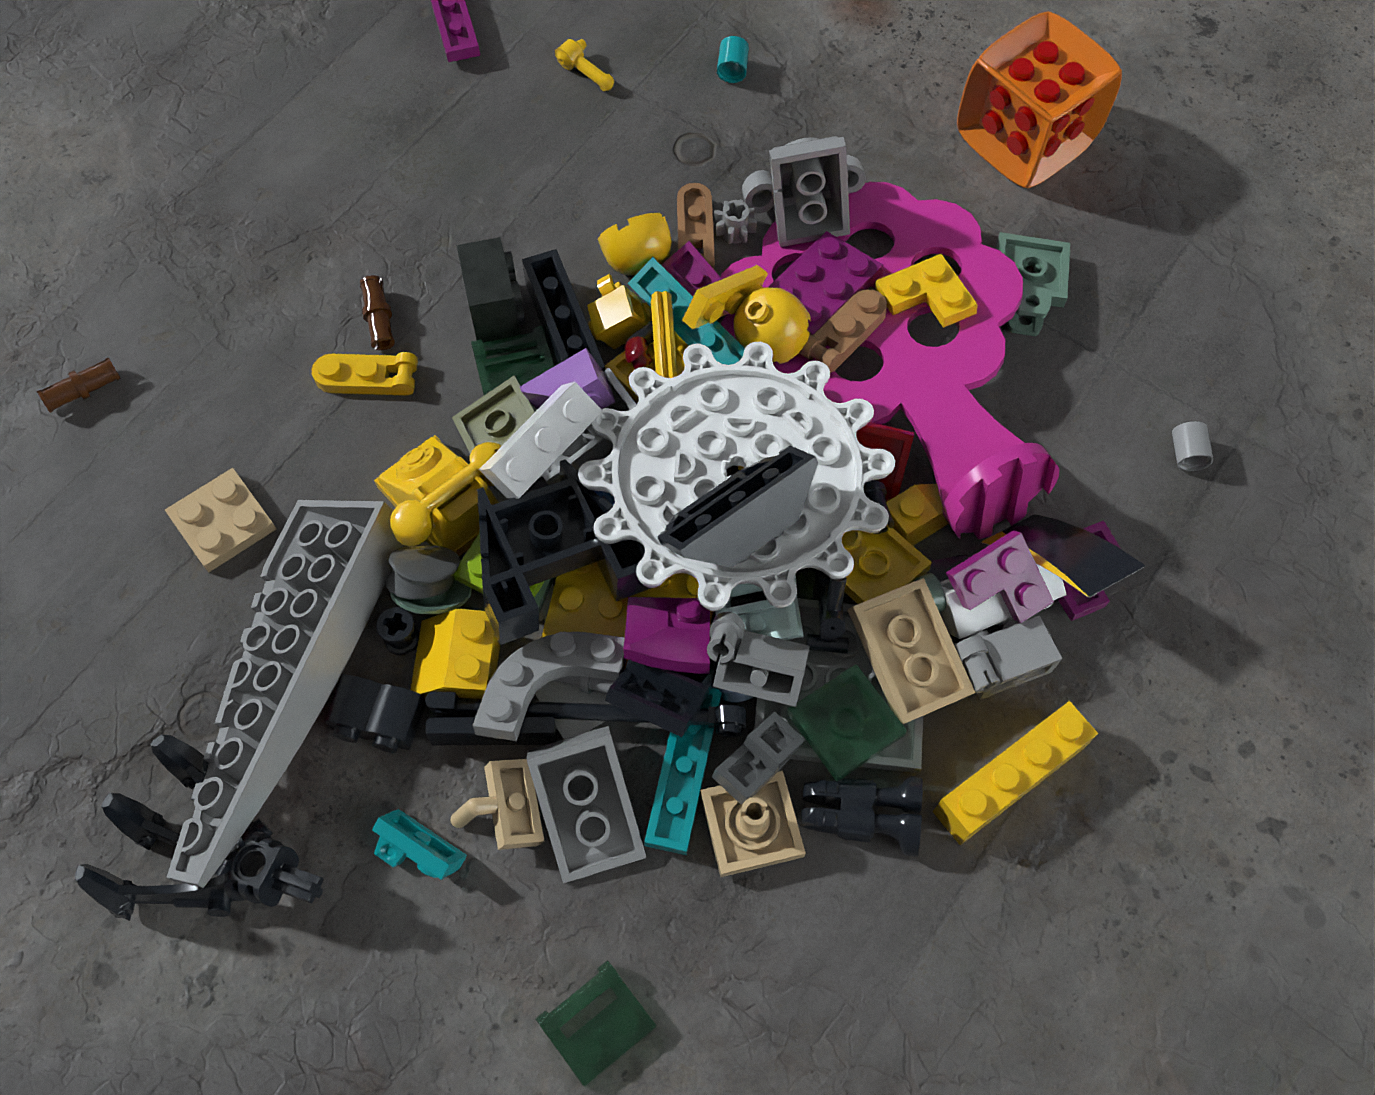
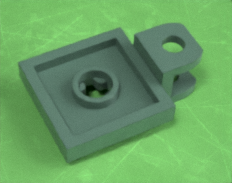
[996,232,1071,336]

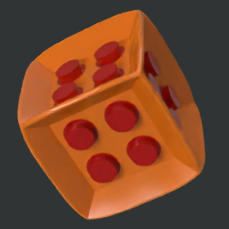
[957,11,1122,188]

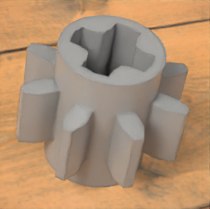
[714,199,757,244]

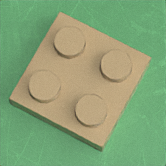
[165,468,276,573]

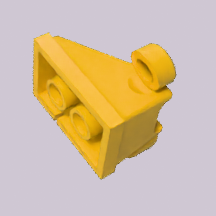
[374,435,502,556]

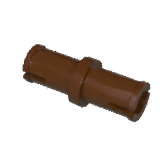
[360,275,395,350]
[37,357,121,413]

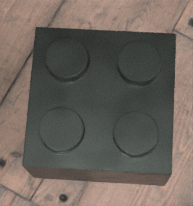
[456,237,526,348]

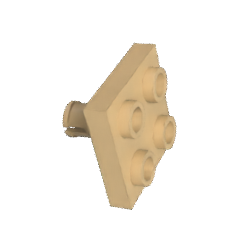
[700,771,806,877]

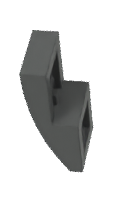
[712,711,806,805]

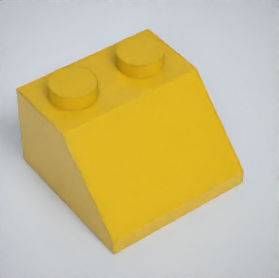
[410,609,500,700]

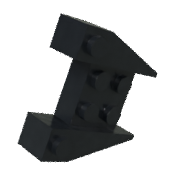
[477,459,651,645]

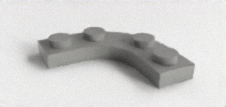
[473,632,627,741]

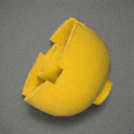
[598,213,672,276]
[734,287,811,364]

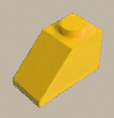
[887,484,948,546]

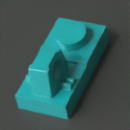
[372,809,467,880]

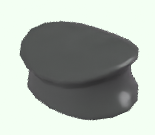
[386,545,460,599]

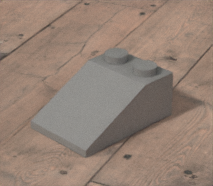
[527,726,647,884]

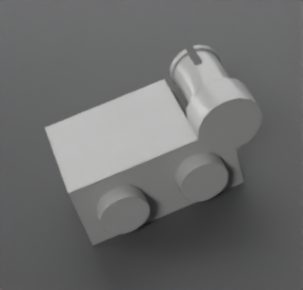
[707,612,810,707]
[954,616,1062,700]

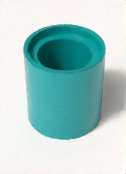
[717,36,749,83]

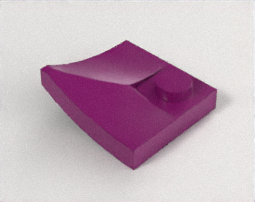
[623,597,710,674]

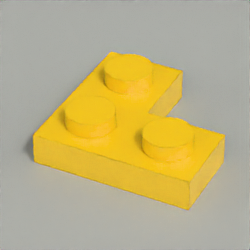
[875,254,978,328]

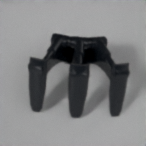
[75,734,324,921]

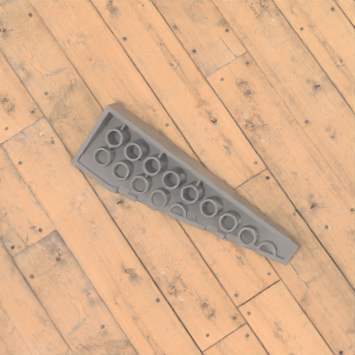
[167,500,403,888]

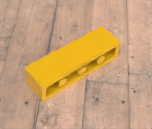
[933,701,1099,845]

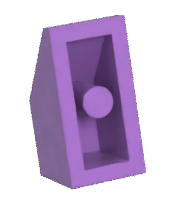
[520,348,616,410]

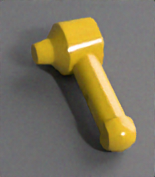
[555,39,614,91]

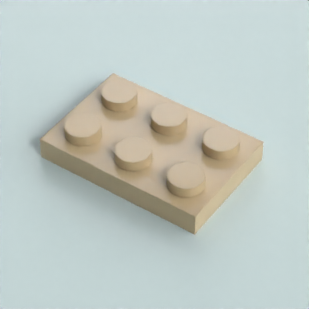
[848,578,975,726]

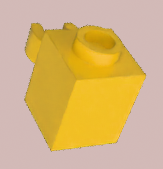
[587,274,648,349]

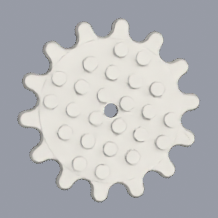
[578,342,895,611]

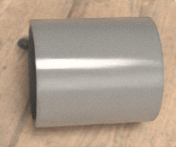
[1172,421,1214,471]

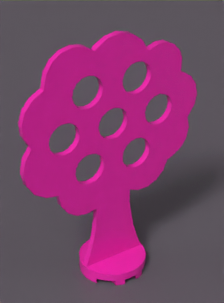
[721,182,1059,539]

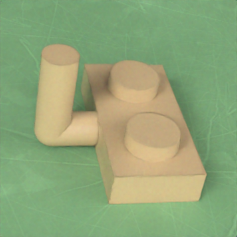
[451,759,544,850]

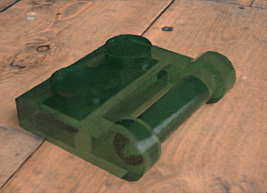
[471,326,554,395]
[535,960,657,1087]

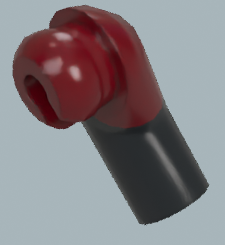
[625,321,654,369]

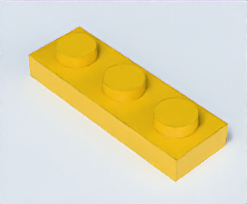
[682,265,768,330]

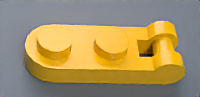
[311,352,418,395]

